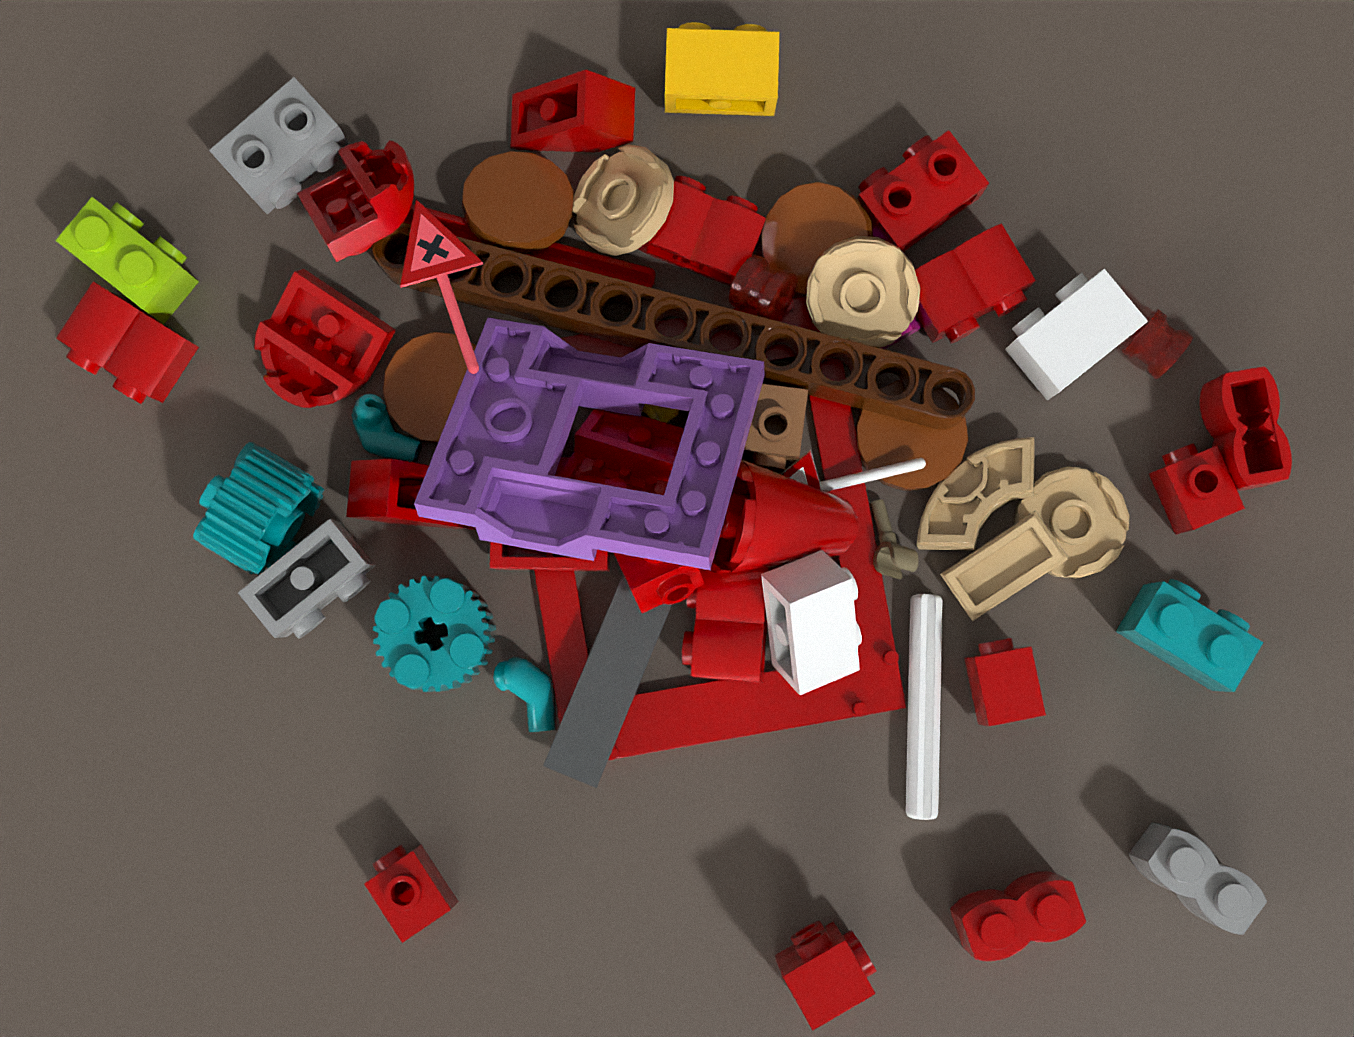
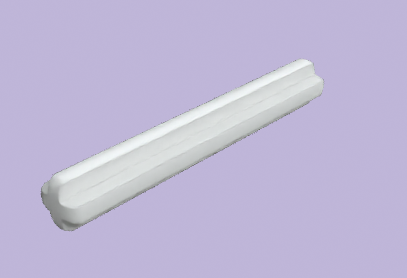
[906,594,943,820]

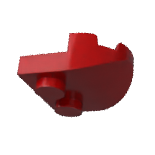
[297,140,414,262]
[254,269,396,408]

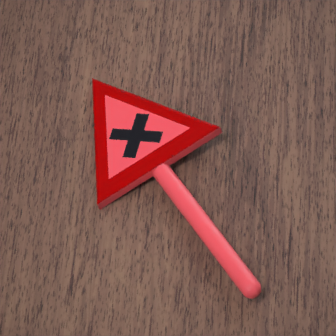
[400,199,483,374]

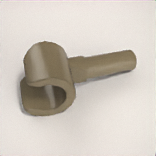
[871,499,919,580]

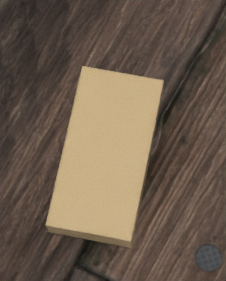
[940,510,1069,621]

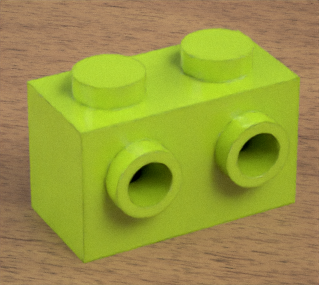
[55,197,199,324]

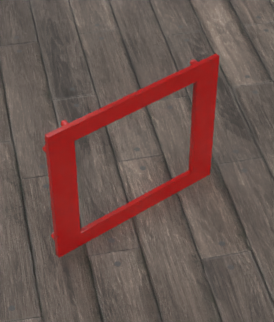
[534,296,906,760]

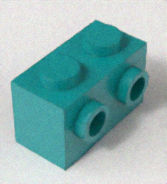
[1115,579,1264,692]

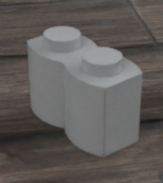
[1129,822,1267,935]

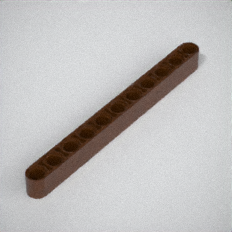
[372,223,975,429]

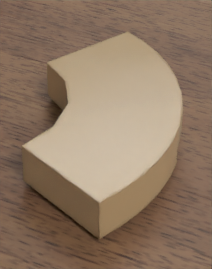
[917,437,1035,551]

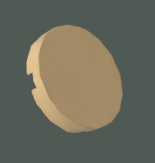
[573,144,674,256]
[806,236,920,348]
[1015,466,1130,579]

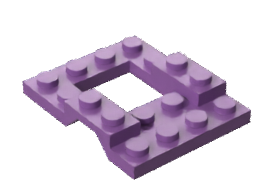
[414,318,765,570]

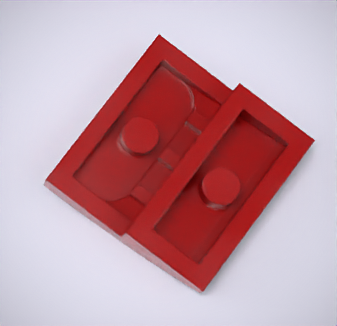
[557,409,684,495]

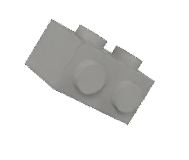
[209,77,349,214]
[238,519,376,639]

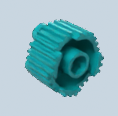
[193,442,324,575]
[373,576,496,692]

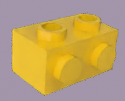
[665,22,780,116]

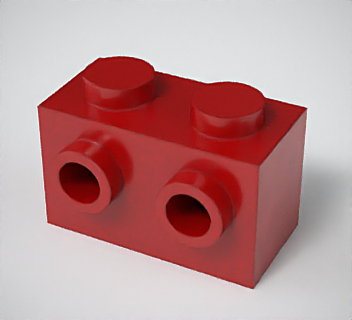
[857,130,989,253]
[775,921,877,1031]

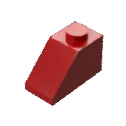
[510,69,635,153]
[346,459,476,530]

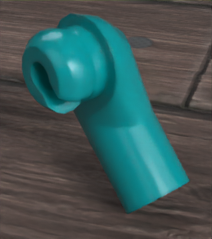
[351,394,422,463]
[493,657,557,732]

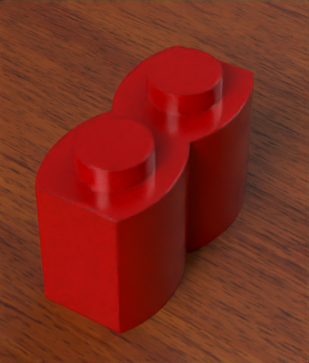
[638,176,766,289]
[915,223,1036,344]
[56,281,199,404]
[1200,366,1292,491]
[682,567,771,683]
[950,871,1086,961]

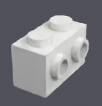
[1005,269,1148,401]
[761,550,862,695]

